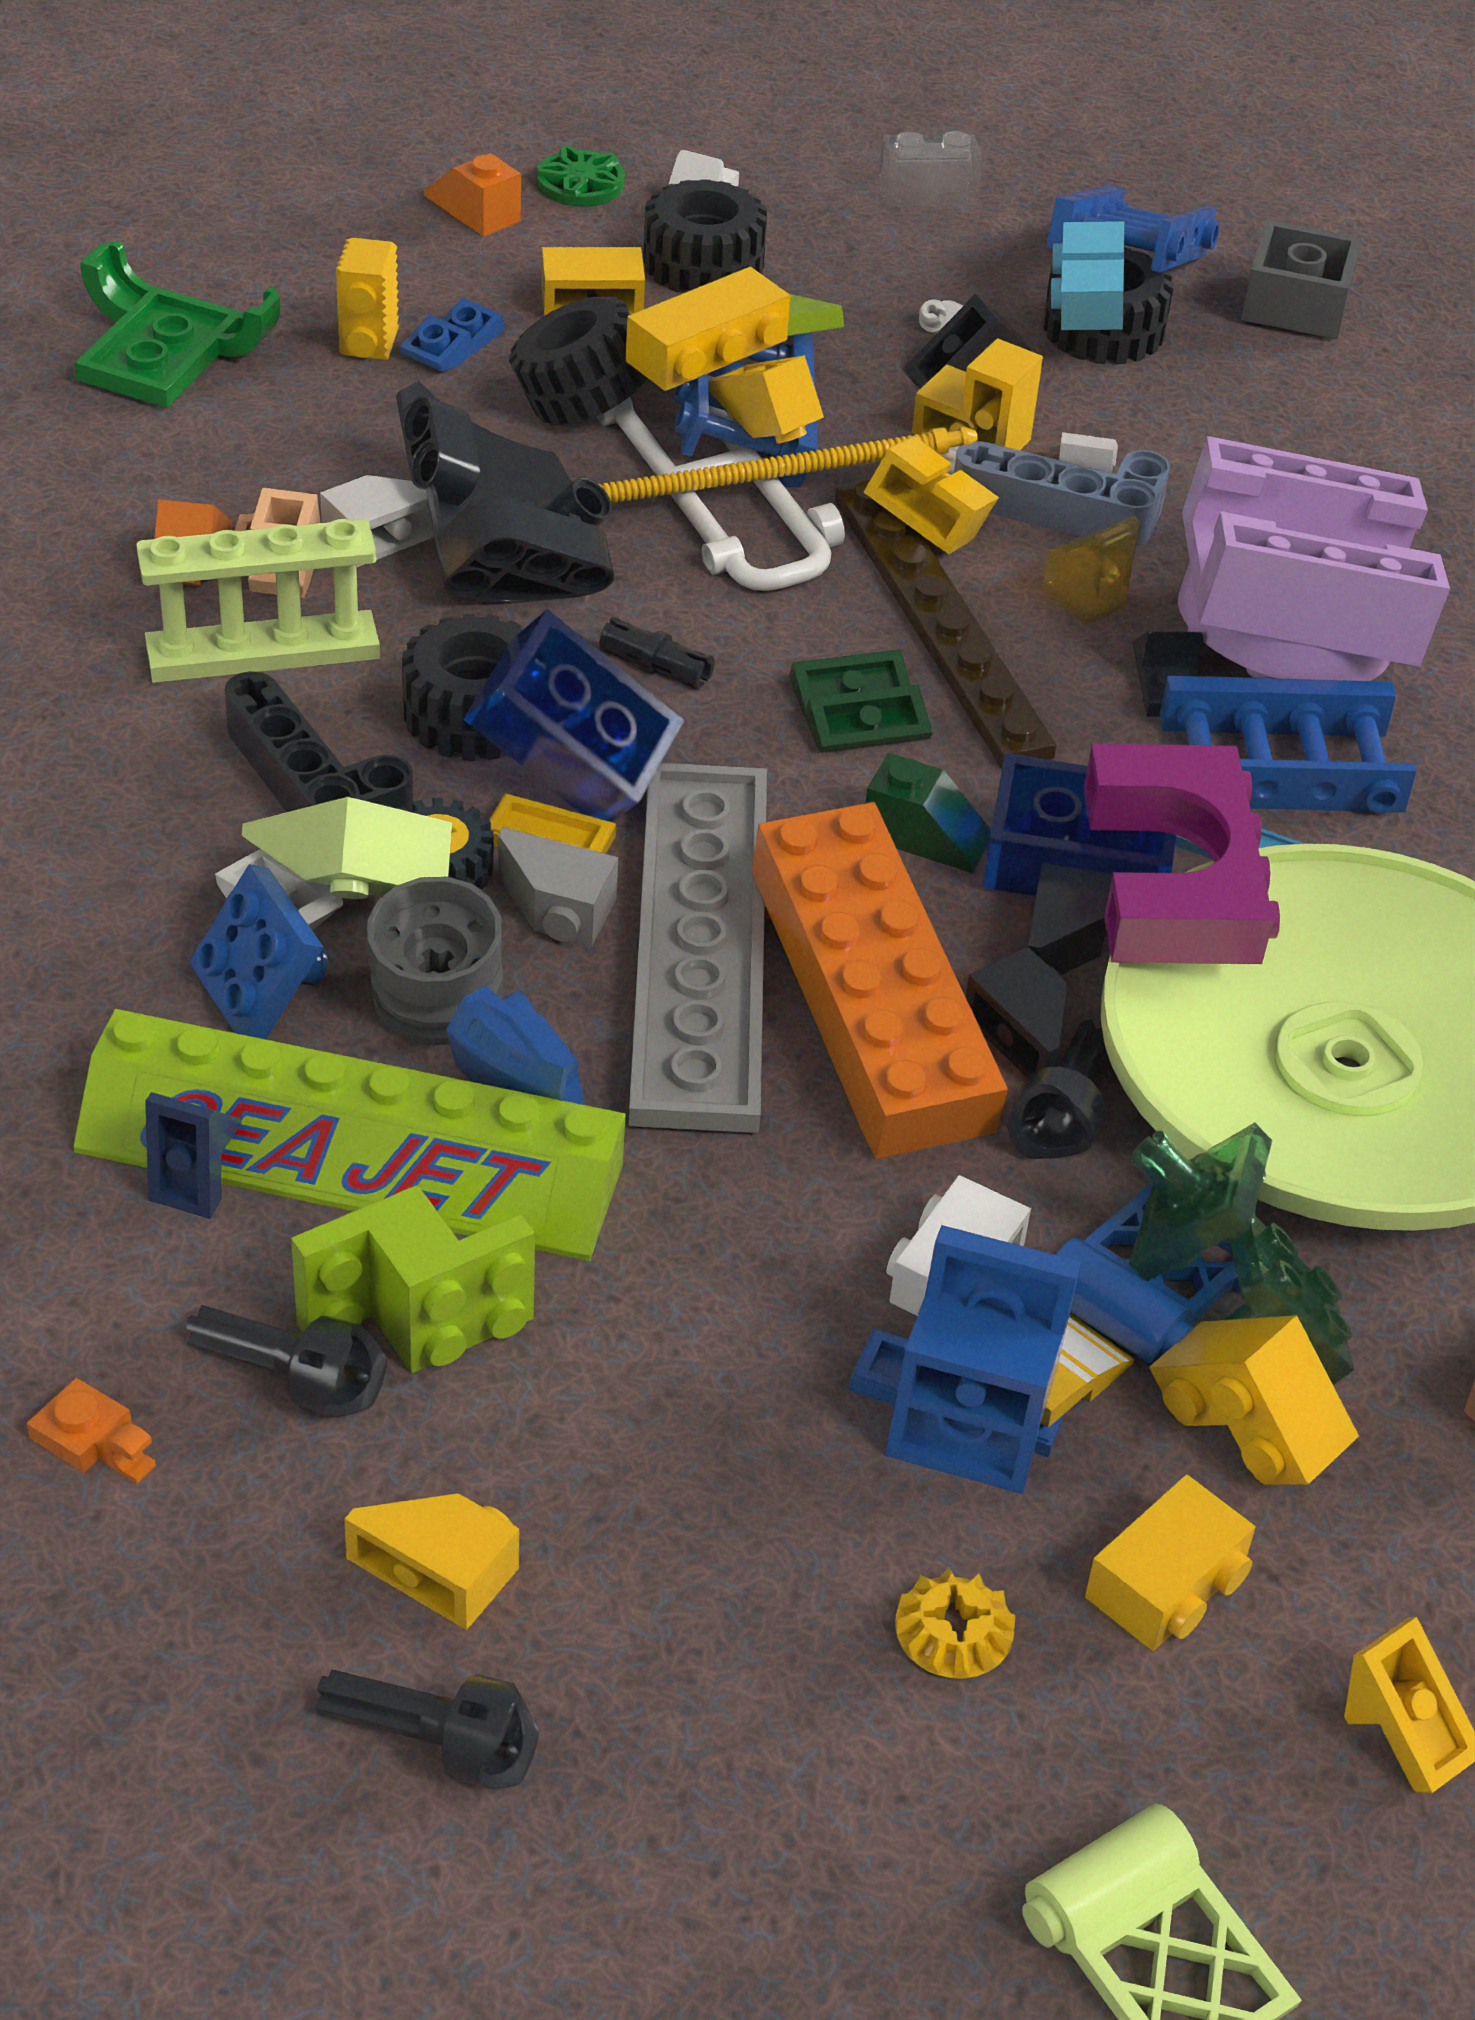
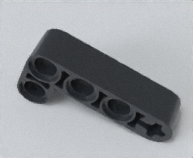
[224,671,414,812]

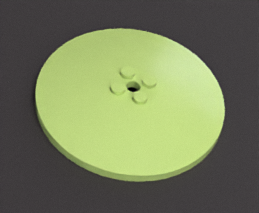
[1101,844,1475,1231]

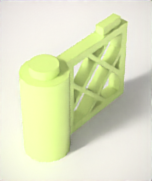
[1022,1803,1302,2020]

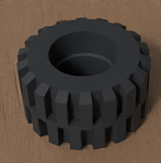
[643,179,767,292]
[1042,247,1174,364]
[509,296,647,425]
[402,614,548,761]

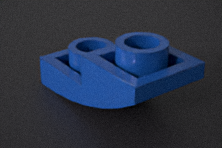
[399,297,505,372]

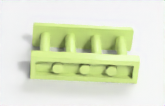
[136,519,380,683]

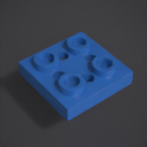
[189,864,328,1039]

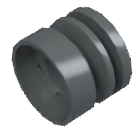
[367,876,503,1045]

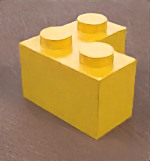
[912,338,1043,450]
[1149,1315,1359,1485]

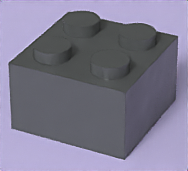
[1241,219,1362,339]

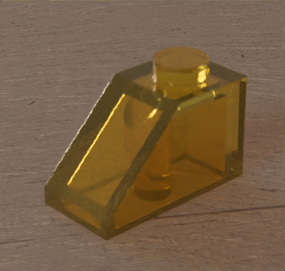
[1042,516,1141,625]

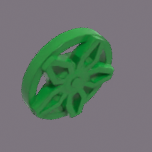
[536,146,625,207]

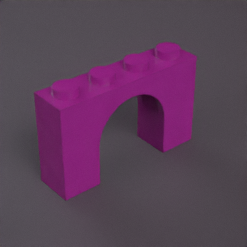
[1084,743,1280,964]

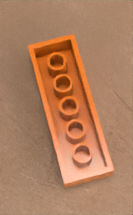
[751,802,1008,1159]

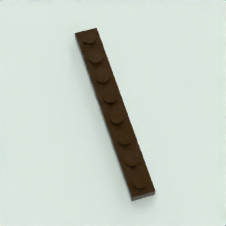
[835,480,1057,769]

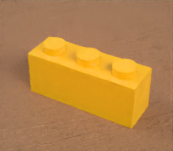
[626,267,791,391]

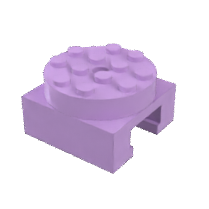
[1178,436,1450,681]

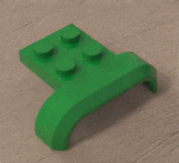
[75,241,280,408]

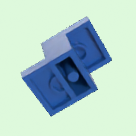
[885,1225,1081,1494]

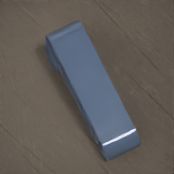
[954,441,1170,548]

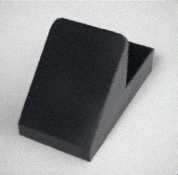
[1133,631,1204,717]

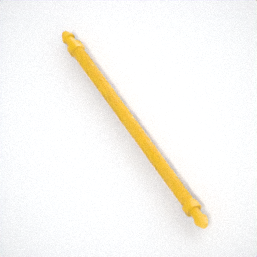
[599,427,977,503]

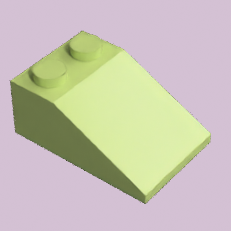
[241,797,452,899]

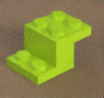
[291,1185,535,1374]

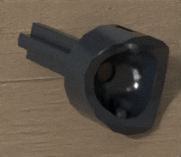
[1007,1019,1106,1159]
[186,1305,387,1417]
[315,1669,539,1789]

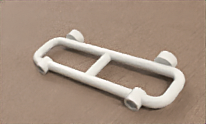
[596,376,845,591]

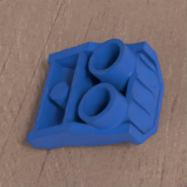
[446,985,585,1105]

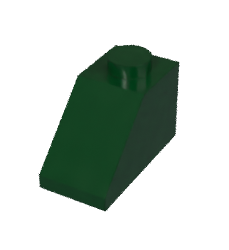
[865,753,993,873]

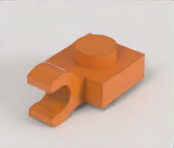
[26,1377,156,1484]

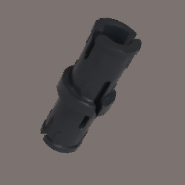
[599,617,715,690]

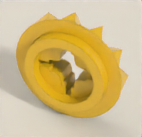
[895,1568,1015,1679]

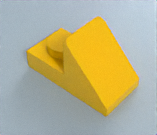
[1344,1617,1475,1793]

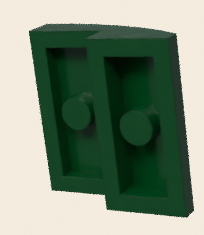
[789,649,933,752]

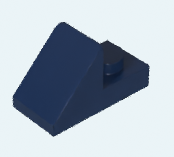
[145,1092,242,1219]

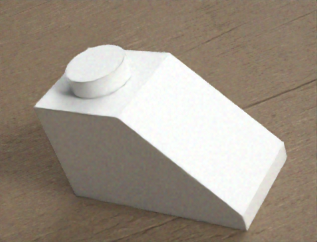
[320,475,434,567]

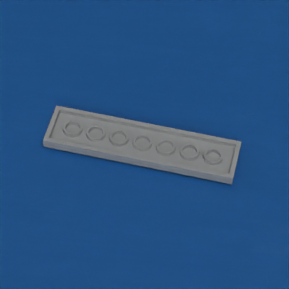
[628,762,767,1133]

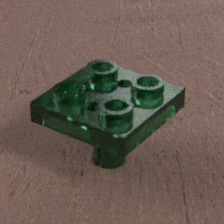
[1129,1122,1273,1282]
[1223,1209,1355,1385]

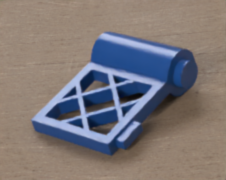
[1056,1181,1267,1366]

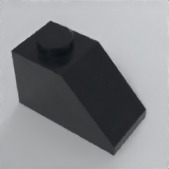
[905,294,1031,388]
[1028,862,1113,975]
[966,946,1067,1079]

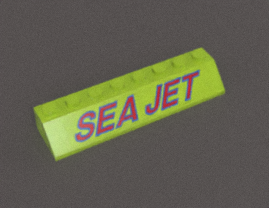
[73,1009,625,1261]

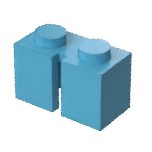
[1051,221,1124,330]

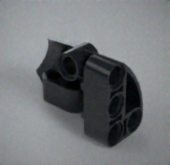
[396,381,614,604]

